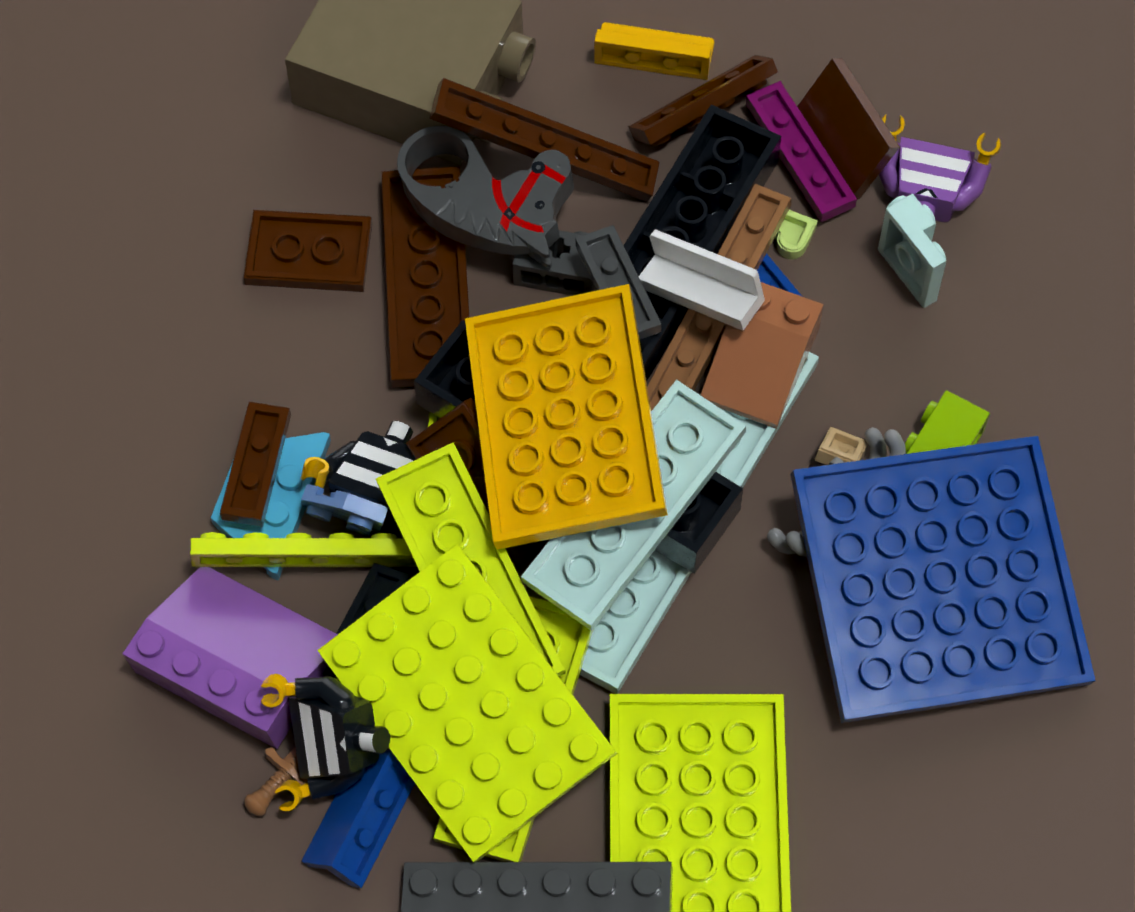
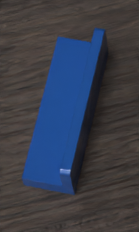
[302,749,415,888]

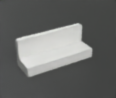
[638,229,765,331]

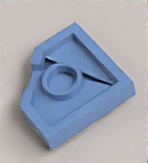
[301,484,389,536]

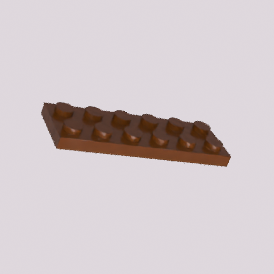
[381,166,470,388]

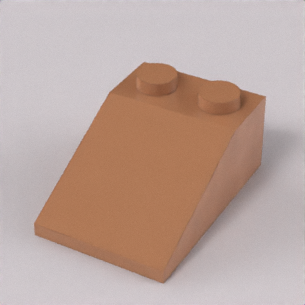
[701,282,824,429]

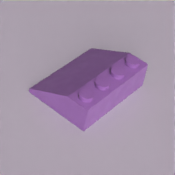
[123,567,338,749]

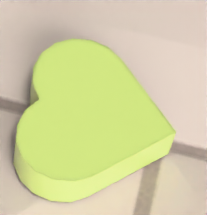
[774,210,818,259]

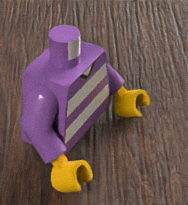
[879,114,1001,222]

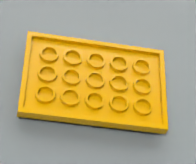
[465,284,668,550]

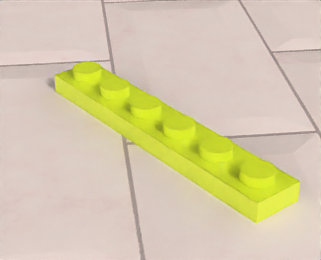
[190,532,417,567]

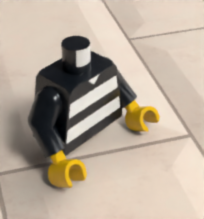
[300,421,416,523]
[261,674,390,811]

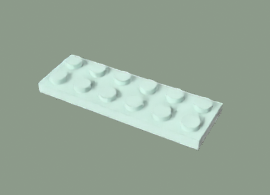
[521,379,746,631]

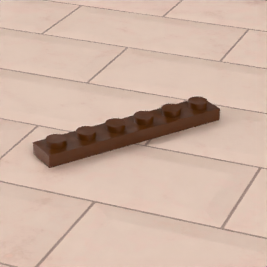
[429,78,660,201]

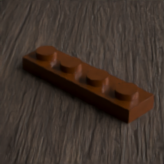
[628,55,778,146]

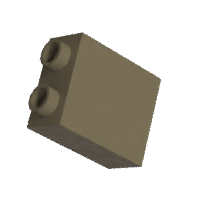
[285,0,536,165]

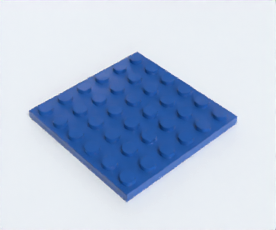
[790,436,1096,723]

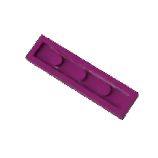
[746,81,857,222]

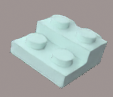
[878,194,947,308]

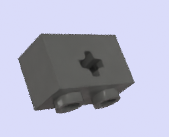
[513,230,595,295]

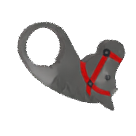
[397,126,574,268]

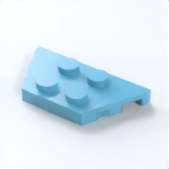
[211,432,331,580]

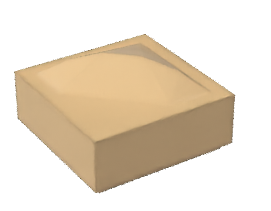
[815,427,868,465]

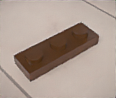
[220,402,291,527]

